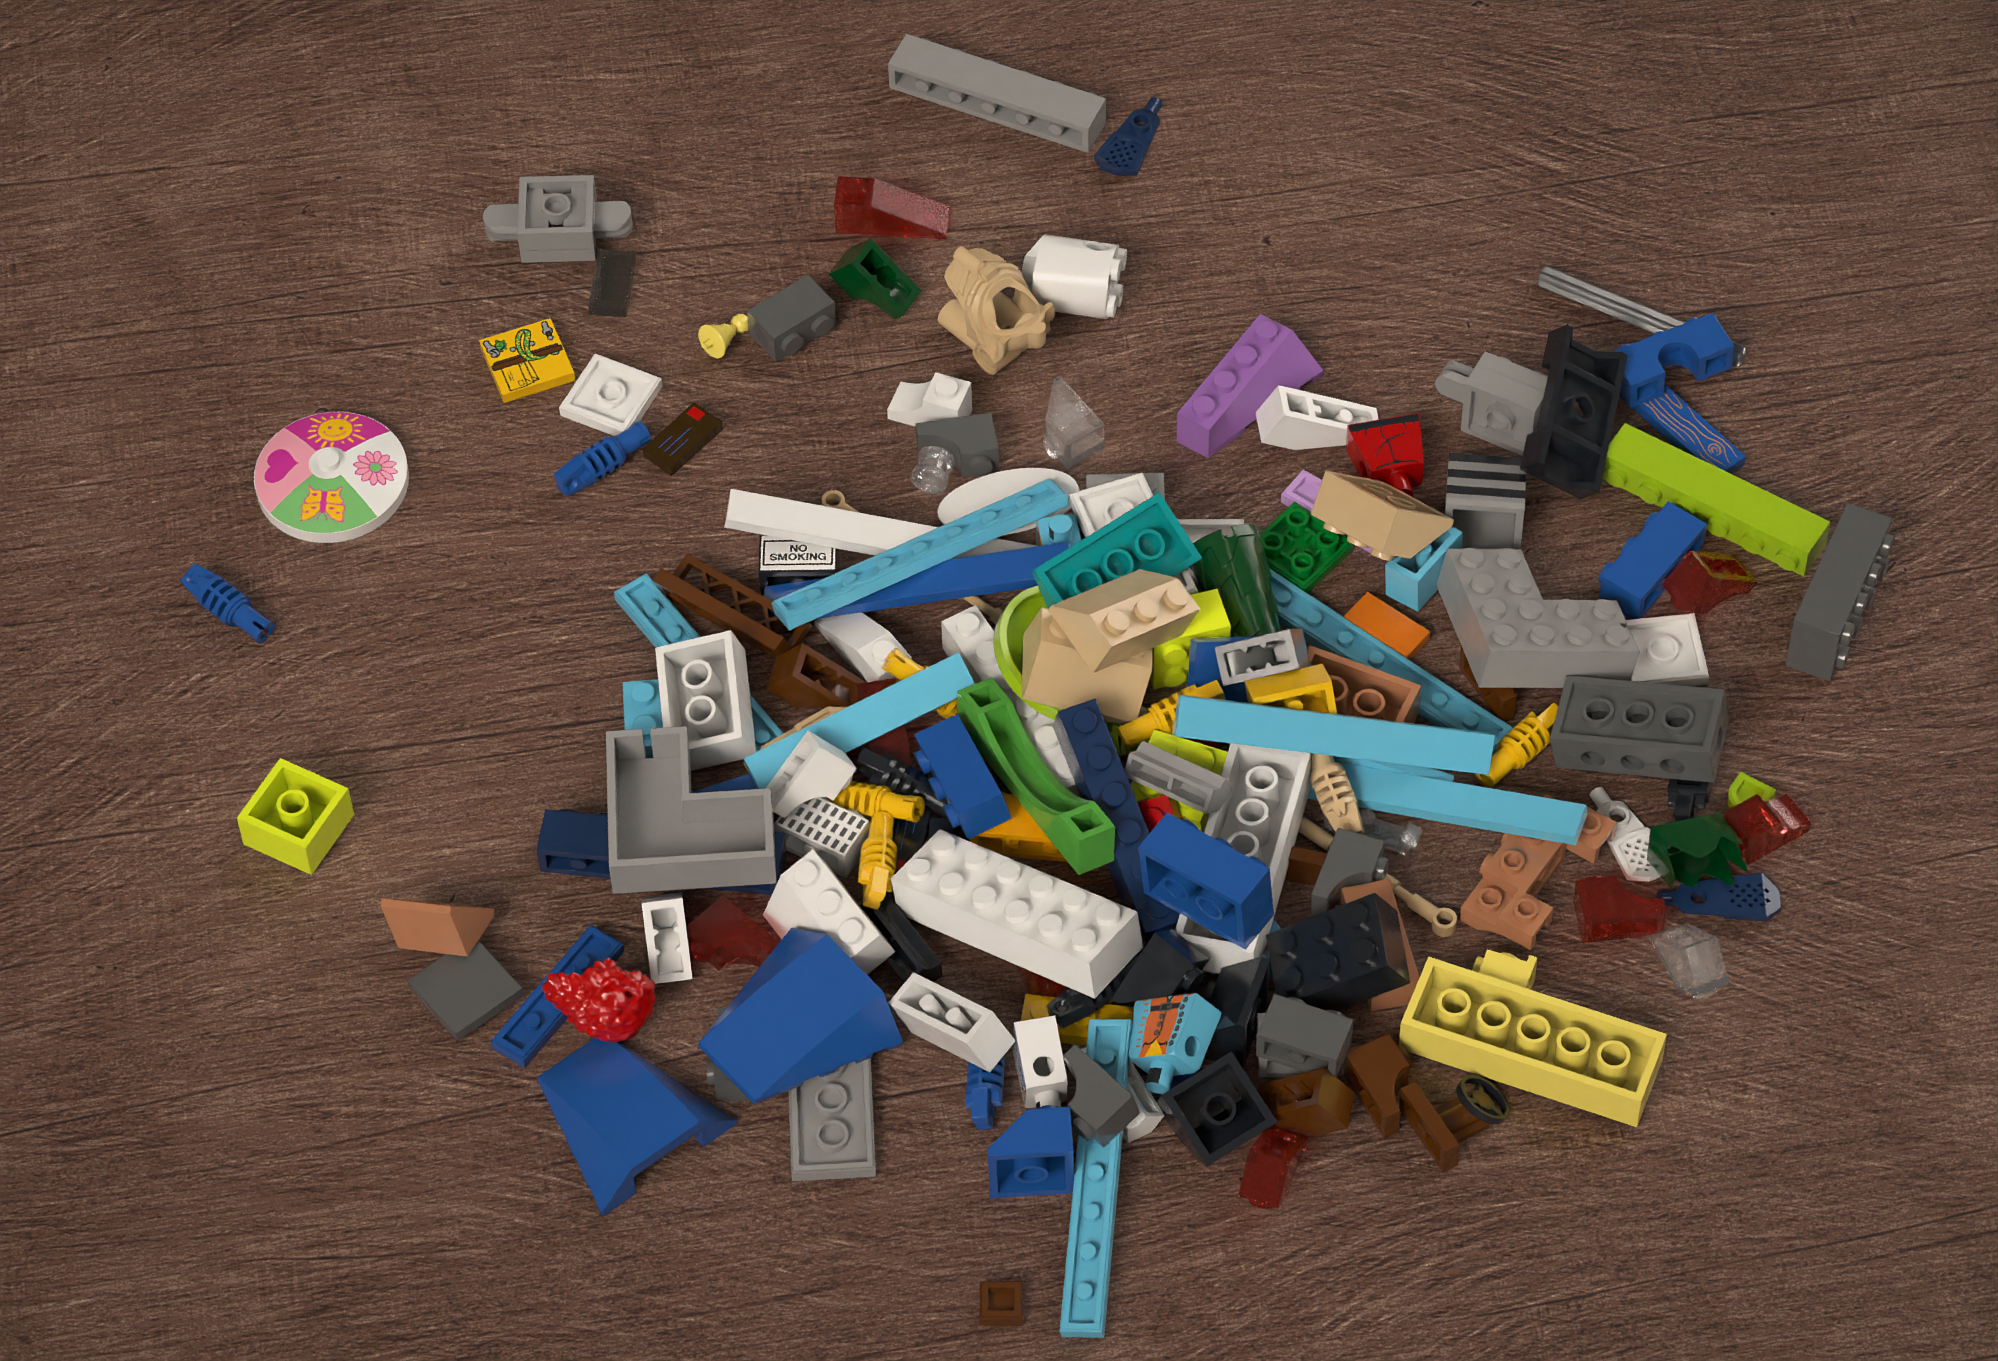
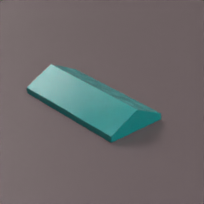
[1032,492,1202,609]

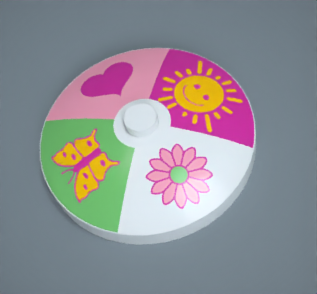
[254,412,409,543]

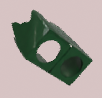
[1647,812,1748,888]

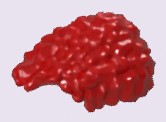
[542,958,656,1042]

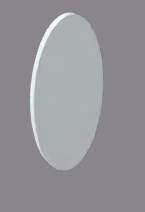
[938,468,1080,535]

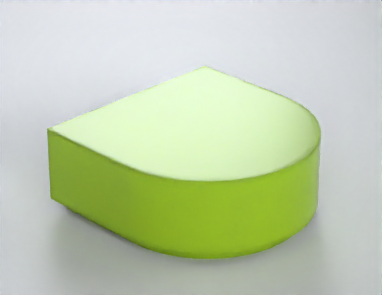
[1727,772,1776,819]

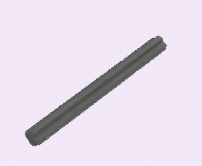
[1537,266,1747,367]

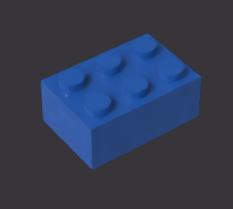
[1138,813,1274,950]

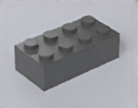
[1785,503,1895,681]

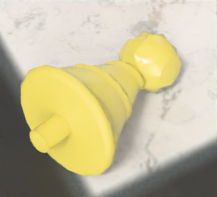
[698,314,749,359]

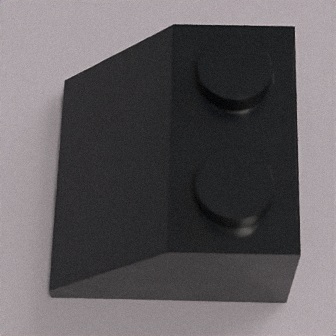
[1204,957,1270,1069]
[1157,1051,1277,1167]

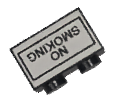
[758,535,840,595]

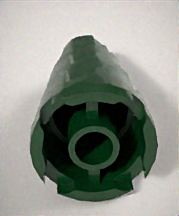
[1189,524,1281,637]

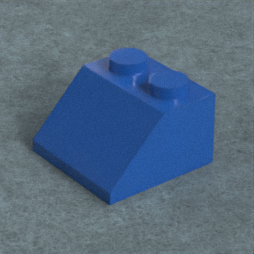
[988,1105,1074,1198]

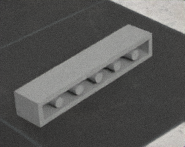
[888,34,1106,153]

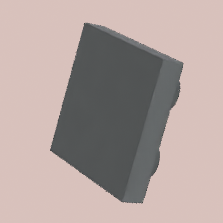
[407,941,524,1041]

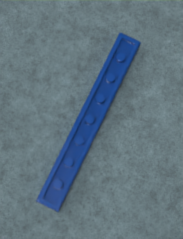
[763,542,1070,619]

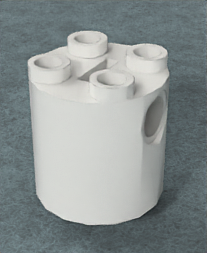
[1022,234,1127,319]

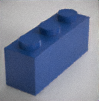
[1598,501,1707,619]
[914,714,1012,839]

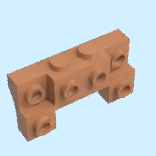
[1460,794,1617,950]

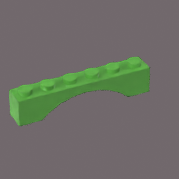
[957,678,1115,875]

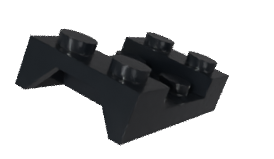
[1520,324,1627,499]

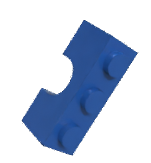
[1612,313,1734,409]

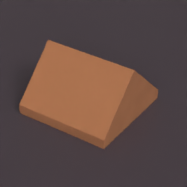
[381,898,494,957]

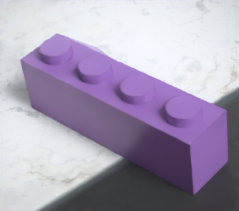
[1177,314,1323,459]

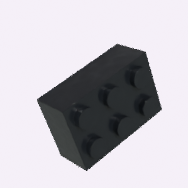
[1266,893,1411,1011]

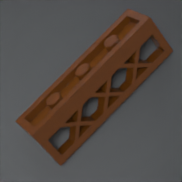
[652,554,812,659]

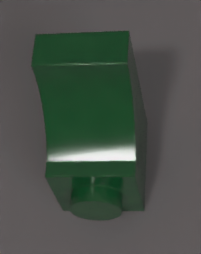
[829,238,922,320]

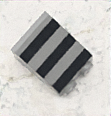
[1444,453,1526,549]

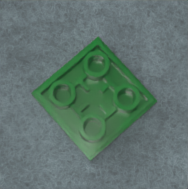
[1261,501,1354,594]

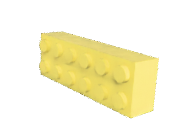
[1399,957,1667,1127]

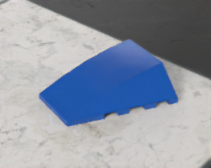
[698,928,903,1104]
[537,1038,737,1217]

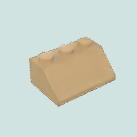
[1311,471,1454,561]
[1048,569,1200,673]
[1021,608,1153,725]

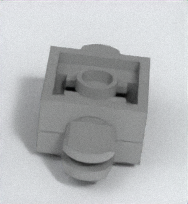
[483,175,633,263]
[1435,351,1583,456]

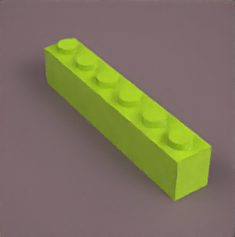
[1602,423,1830,577]

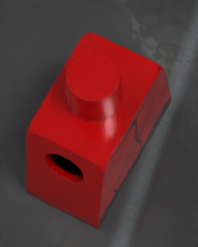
[1346,413,1424,497]

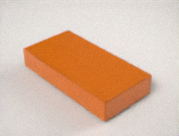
[1344,592,1430,660]

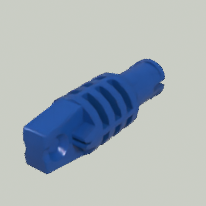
[554,421,651,496]
[180,564,275,644]
[965,1057,1005,1130]

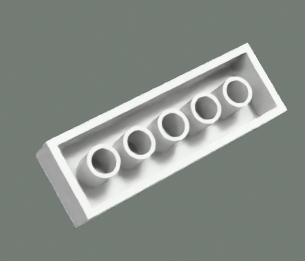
[1175,743,1312,974]
[891,829,1143,999]

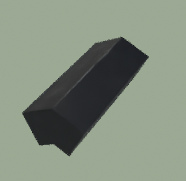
[859,892,943,983]

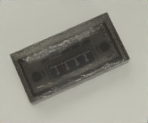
[588,249,636,317]

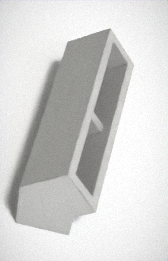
[1124,741,1233,814]

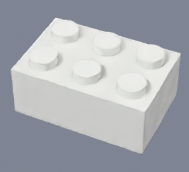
[655,630,756,771]

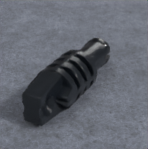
[854,748,948,818]
[1047,949,1142,1028]

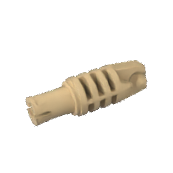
[1310,753,1364,834]

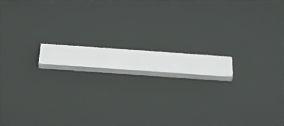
[724,489,1037,560]

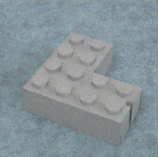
[1436,548,1640,688]
[606,726,777,894]

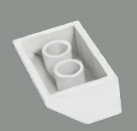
[763,849,895,975]

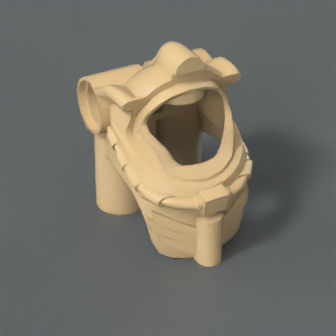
[938,246,1055,375]

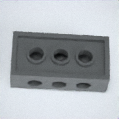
[1550,675,1729,783]

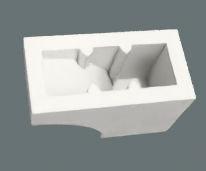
[887,372,972,426]
[765,731,857,818]
[641,892,692,984]

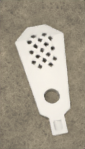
[1589,787,1671,882]

